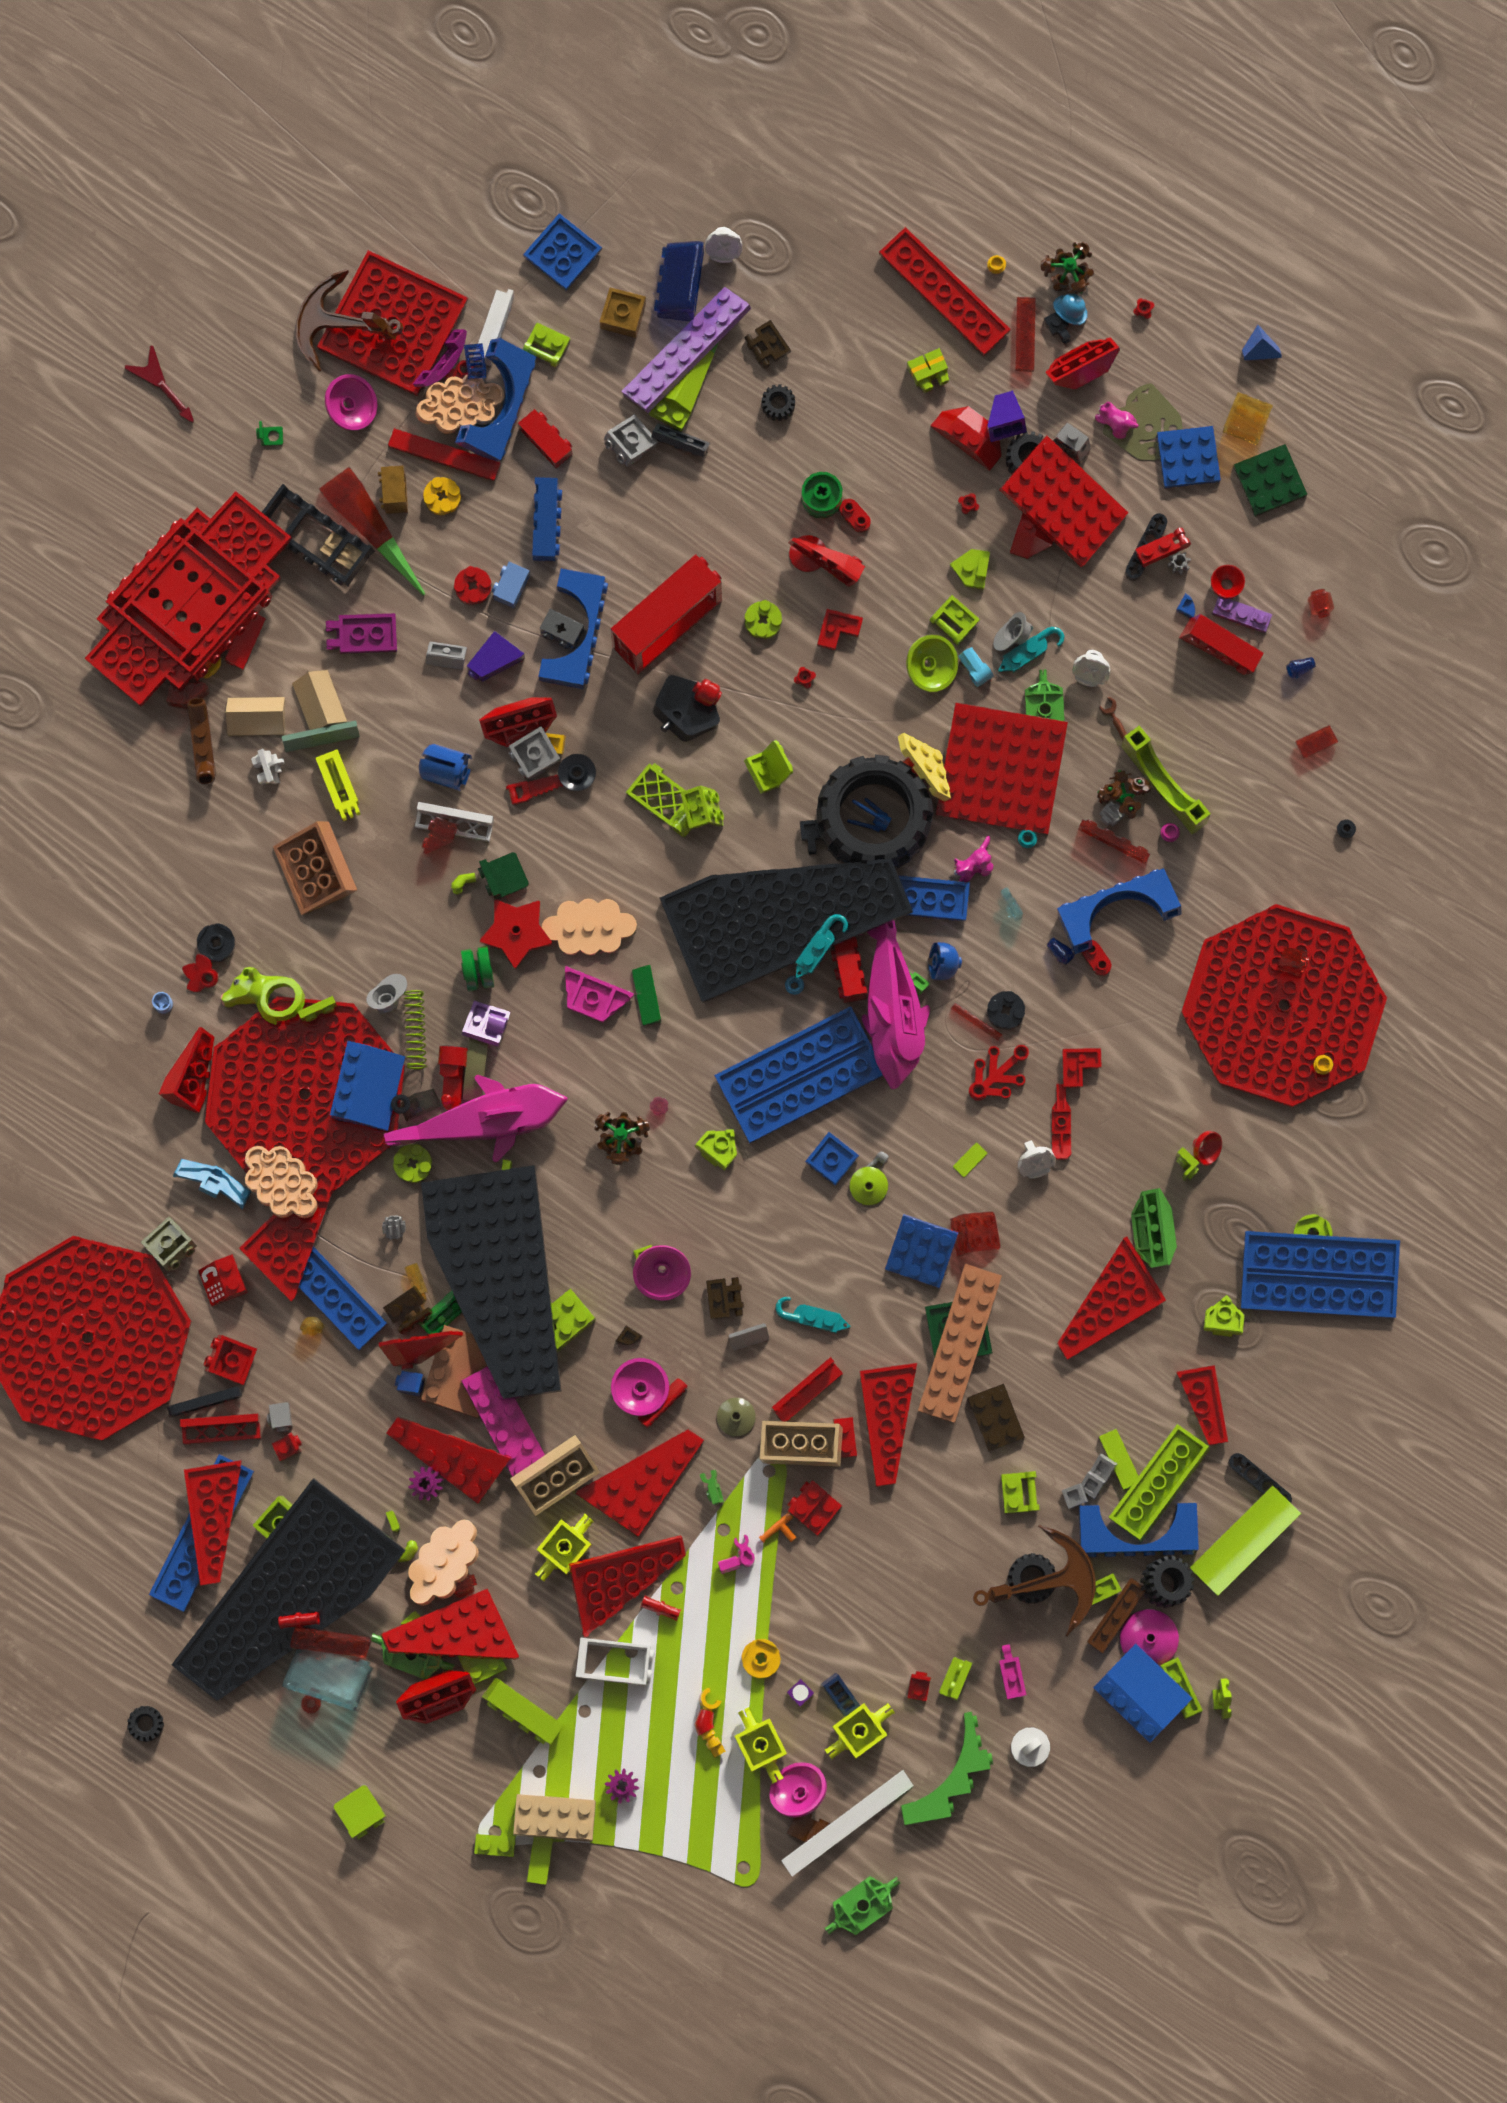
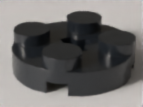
[197,923,236,962]
[987,991,1025,1030]

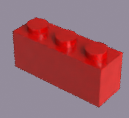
[518,409,573,469]

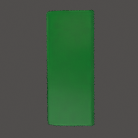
[632,965,661,1026]
[418,1290,462,1334]

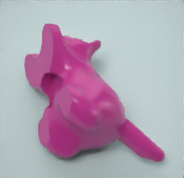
[1095,401,1139,439]
[954,836,994,882]

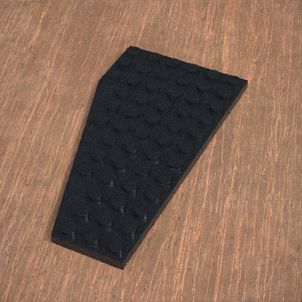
[659,859,913,1003]
[421,1165,562,1400]
[171,1478,406,1701]

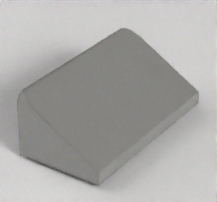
[426,641,467,670]
[729,1323,769,1351]

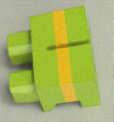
[907,348,949,393]

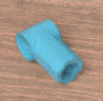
[958,647,994,687]

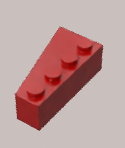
[1179,614,1264,675]
[831,937,867,1003]

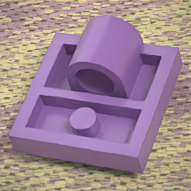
[462,1001,510,1046]

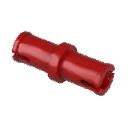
[640,1596,681,1621]
[278,1612,320,1629]

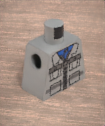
[1053,423,1091,463]

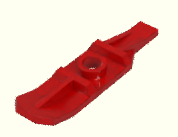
[1052,1084,1071,1160]

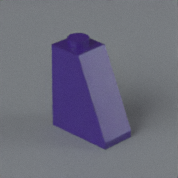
[988,391,1027,442]
[466,631,525,682]

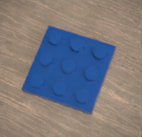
[523,213,602,291]
[1157,426,1221,488]
[885,1214,958,1288]

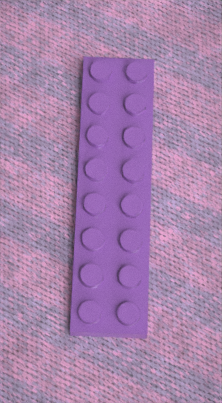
[622,287,752,413]

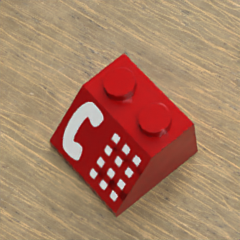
[198,1254,248,1307]

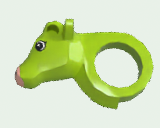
[221,967,305,1025]

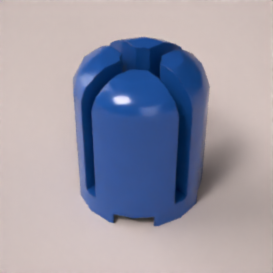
[418,744,472,791]

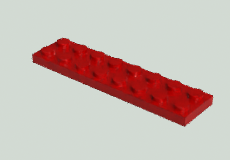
[879,227,1011,356]

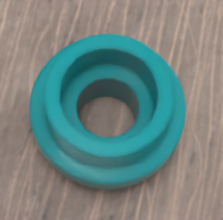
[1018,830,1037,849]

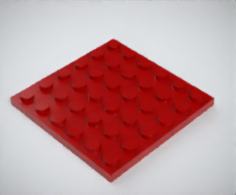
[317,250,468,396]
[936,703,1068,835]

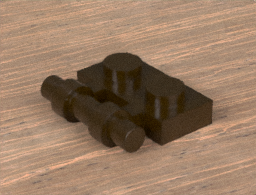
[744,320,791,368]
[706,1277,744,1320]
[383,1286,433,1334]

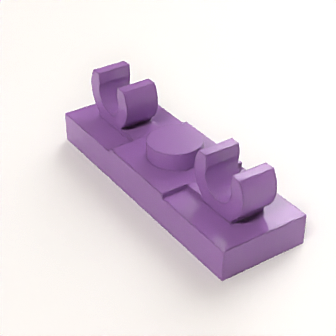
[1212,596,1272,633]

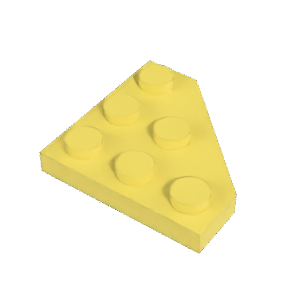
[898,733,951,801]

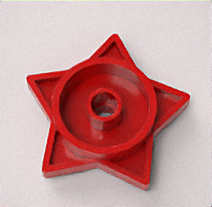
[480,900,552,969]

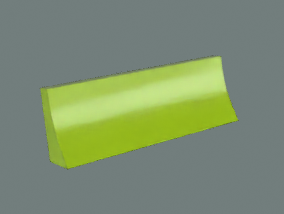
[1108,1424,1210,1543]
[1189,1486,1301,1596]

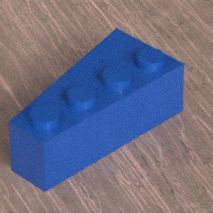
[532,477,562,561]

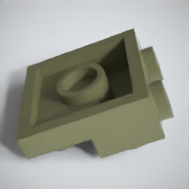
[141,1216,197,1272]

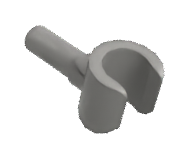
[866,1152,889,1167]

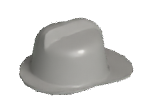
[993,612,1033,651]
[366,974,407,1013]

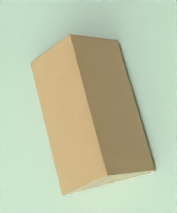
[292,670,347,730]
[226,697,285,736]

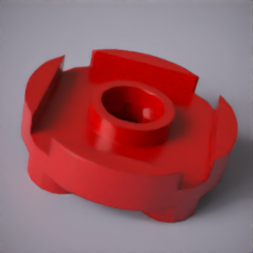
[454,566,492,605]

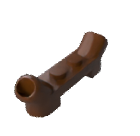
[187,698,216,785]

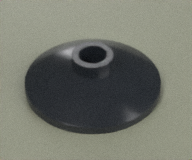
[558,754,596,791]

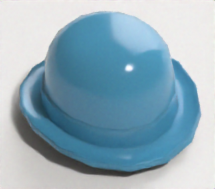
[1053,294,1087,325]

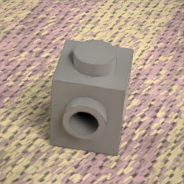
[267,1402,293,1432]

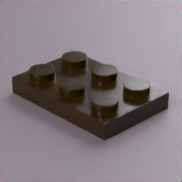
[968,1383,1025,1452]

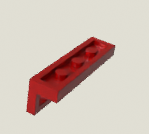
[772,1357,843,1422]
[180,1413,261,1445]

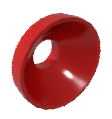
[1211,565,1245,599]
[1192,1131,1222,1166]

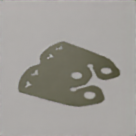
[1103,383,1183,461]

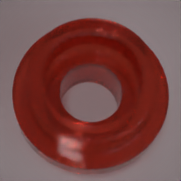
[301,1694,321,1714]

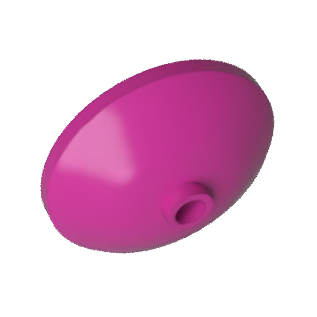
[325,374,377,431]
[633,1245,691,1301]
[611,1358,669,1416]
[1120,1609,1179,1666]
[769,1762,827,1818]

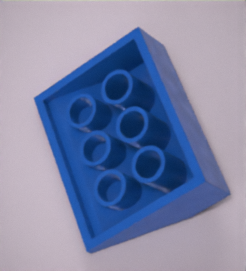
[330,1041,405,1131]
[1093,1643,1193,1743]

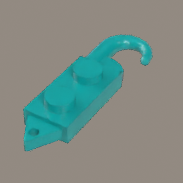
[998,626,1065,673]
[796,914,848,979]
[775,1297,851,1333]

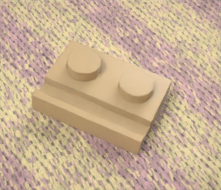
[320,531,363,570]

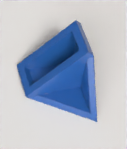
[1242,325,1282,360]

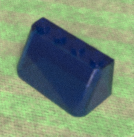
[654,241,704,322]

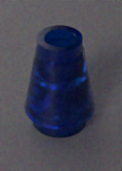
[1286,657,1316,679]
[1047,938,1075,965]

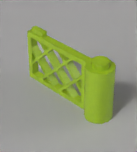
[626,763,692,838]

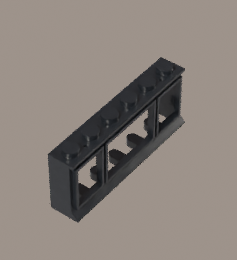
[262,484,376,587]

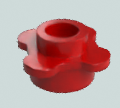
[1133,298,1155,319]
[958,493,979,514]
[794,667,816,689]

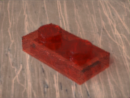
[1295,725,1338,759]

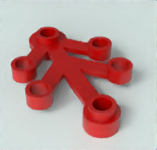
[969,1045,1029,1101]

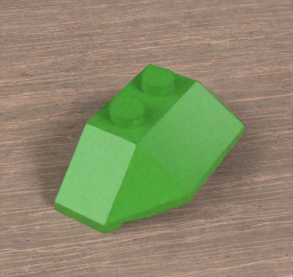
[1131,1188,1177,1268]

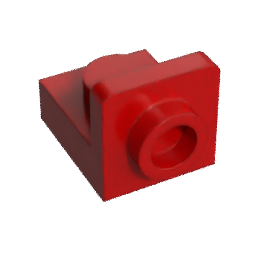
[272,1432,302,1462]
[907,1671,931,1702]

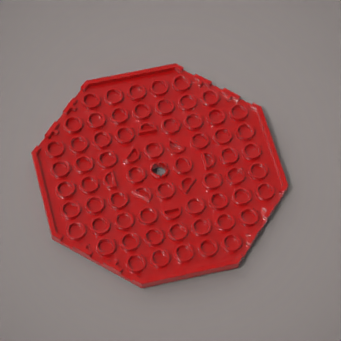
[1181,904,1387,1107]
[205,996,405,1193]
[0,1236,192,1441]

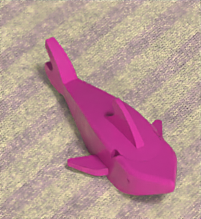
[861,921,930,1090]
[384,1075,568,1162]

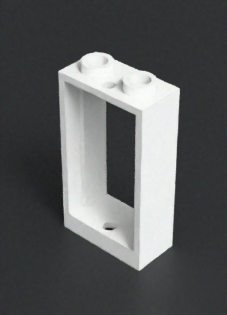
[576,1638,654,1686]

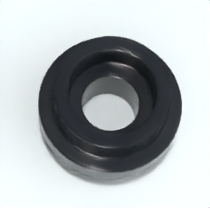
[1337,819,1356,839]
[391,1094,410,1114]

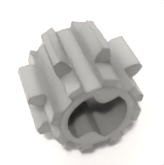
[1167,552,1191,575]
[1100,801,1125,827]
[382,1215,406,1239]

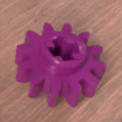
[408,1467,443,1501]
[605,1768,639,1804]

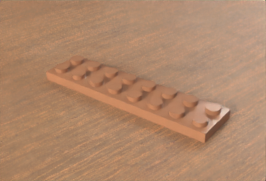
[918,1264,1002,1423]

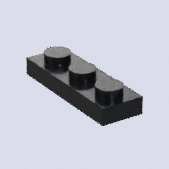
[651,423,710,457]

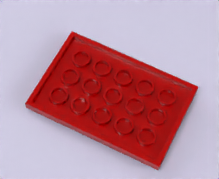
[999,436,1129,567]

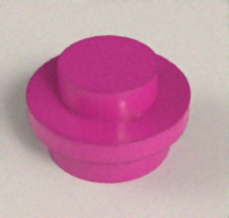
[1160,823,1180,842]

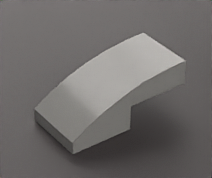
[1081,1454,1117,1499]

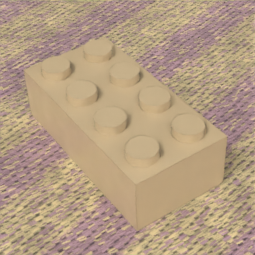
[760,1421,843,1467]
[510,1435,600,1516]
[513,1794,596,1842]

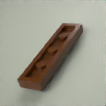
[1086,1578,1145,1654]

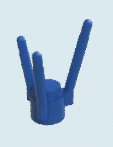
[847,798,892,833]

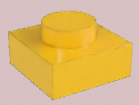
[546,733,566,755]

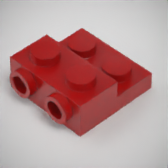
[203,1335,257,1385]
[787,1480,842,1536]

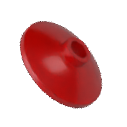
[789,535,826,572]

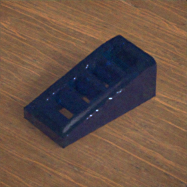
[464,343,487,379]

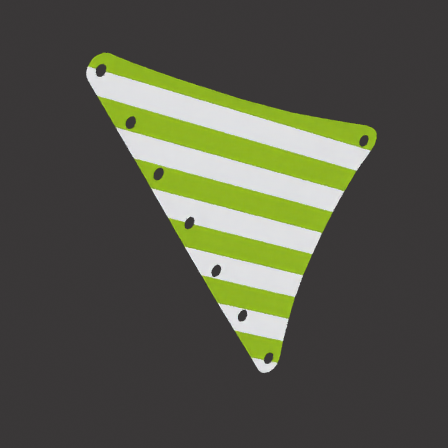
[478,1457,787,1887]

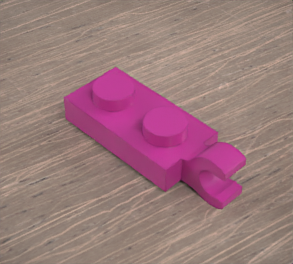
[999,1644,1026,1699]

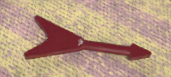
[125,345,194,423]

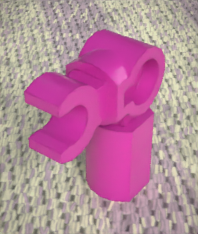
[718,1535,755,1574]

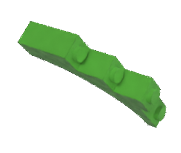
[901,1712,993,1826]

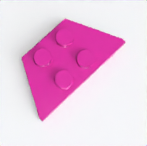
[565,966,634,1023]

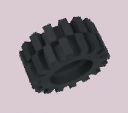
[761,384,795,421]
[127,1706,164,1742]

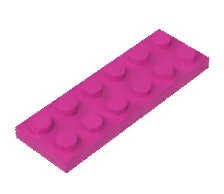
[461,1366,545,1477]

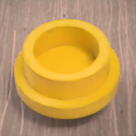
[987,255,1006,274]
[1313,1055,1333,1075]

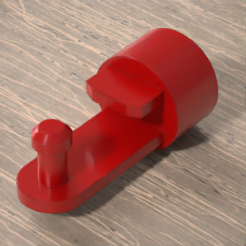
[438,1045,468,1110]

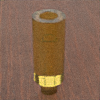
[404,1263,428,1301]

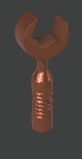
[1099,697,1127,740]

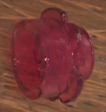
[650,1097,668,1115]

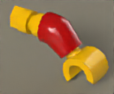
[694,1688,726,1758]

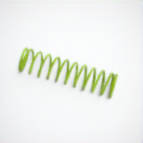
[404,990,427,1069]

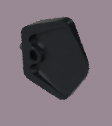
[653,675,720,742]

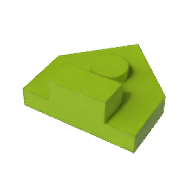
[950,549,990,590]
[695,1129,737,1171]
[1204,1295,1244,1337]
[1212,1678,1232,1719]

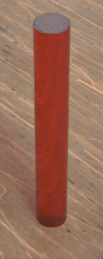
[951,1003,1002,1041]

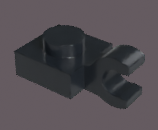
[1044,312,1071,344]
[800,819,821,855]

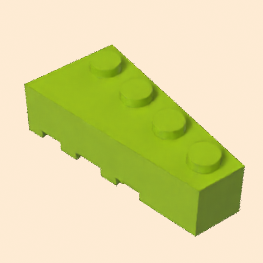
[482,1678,564,1745]

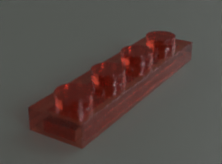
[1015,297,1036,372]
[1078,819,1150,865]
[290,1627,371,1658]

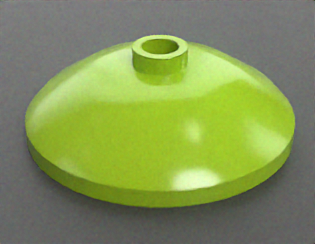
[906,635,958,692]

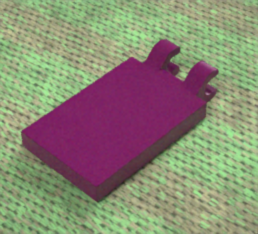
[326,613,397,654]

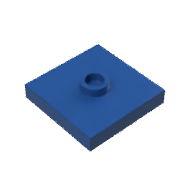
[805,1132,859,1186]

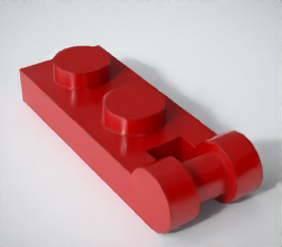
[1135,528,1191,567]

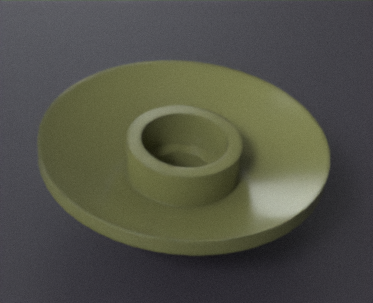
[717,1398,756,1436]

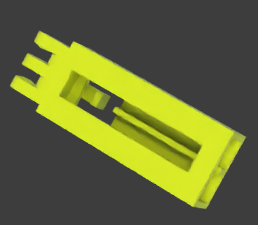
[316,749,361,821]

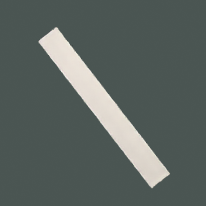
[781,1770,913,1876]

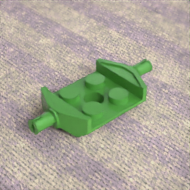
[1025,669,1064,721]
[370,1633,454,1679]
[825,1876,901,1935]

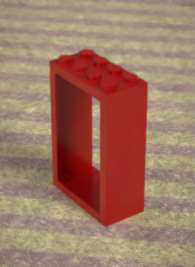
[610,554,722,675]

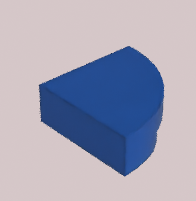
[1176,593,1195,618]

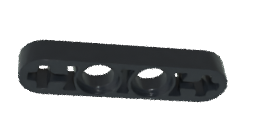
[1125,513,1168,581]
[167,1387,242,1417]
[1228,1453,1292,1503]

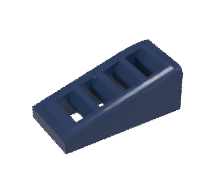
[820,1673,860,1717]

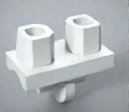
[251,749,285,785]

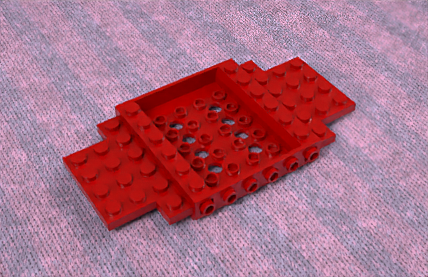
[84,491,292,707]

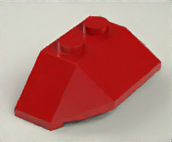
[1046,337,1120,389]
[930,406,1001,471]
[1010,513,1053,559]
[479,697,557,747]
[396,1670,476,1724]

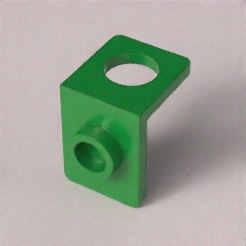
[256,421,283,446]

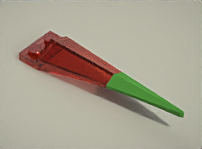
[319,467,425,596]

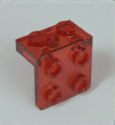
[950,1212,1001,1256]

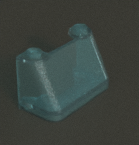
[282,1641,374,1713]

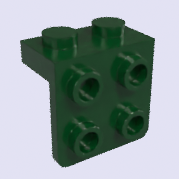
[477,852,529,900]

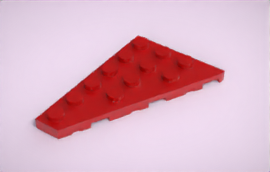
[239,1167,336,1302]
[1057,1236,1166,1360]
[576,1429,704,1537]
[569,1535,686,1638]
[380,1589,519,1660]

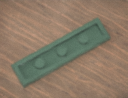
[282,721,360,752]

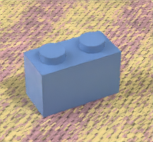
[492,562,530,609]

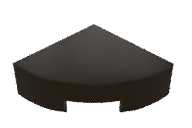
[615,1325,642,1345]

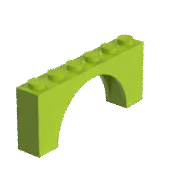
[1121,725,1211,835]

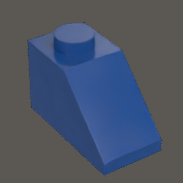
[395,1371,425,1397]

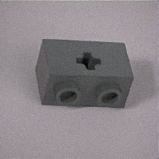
[540,609,584,649]

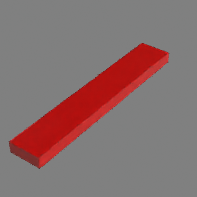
[388,428,501,481]

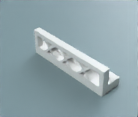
[473,289,515,366]
[415,802,494,842]

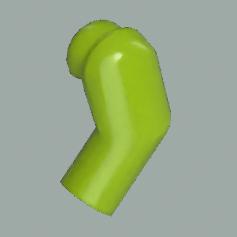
[451,873,476,894]
[398,1540,418,1562]

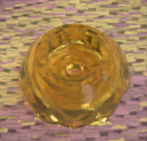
[300,1317,324,1336]

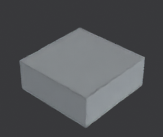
[1062,1483,1088,1509]

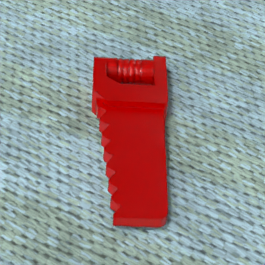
[506,774,564,805]

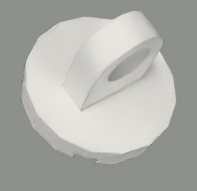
[705,227,742,263]
[1072,650,1111,687]
[1018,1140,1056,1178]
[1011,1727,1050,1767]

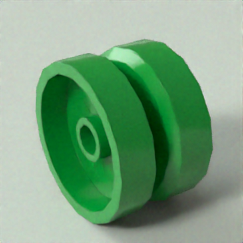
[801,472,843,519]
[461,946,494,992]

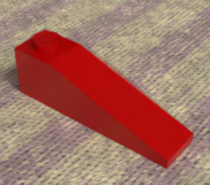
[788,538,865,587]
[158,1027,215,1113]
[379,1331,463,1370]

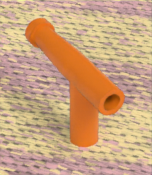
[759,1512,796,1543]

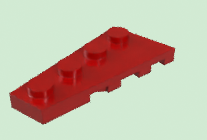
[1177,1365,1229,1446]

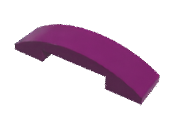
[413,329,467,387]

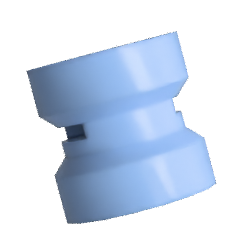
[152,992,173,1014]

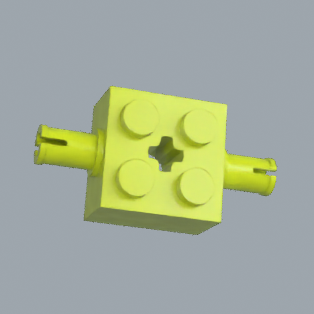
[535,1514,594,1582]
[824,1703,895,1760]
[734,1707,787,1784]

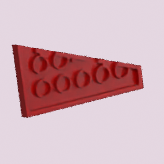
[860,1363,917,1487]
[386,1417,512,1504]
[184,1460,242,1586]

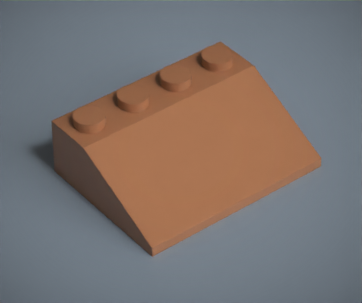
[273,821,357,915]
[421,1325,487,1418]

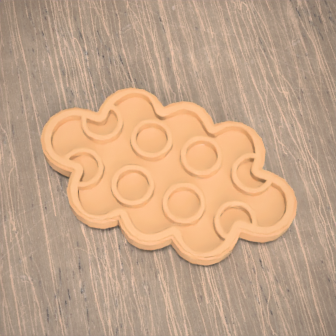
[415,373,505,434]
[542,899,637,956]
[245,1146,318,1218]
[408,1520,479,1606]

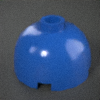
[928,942,962,981]

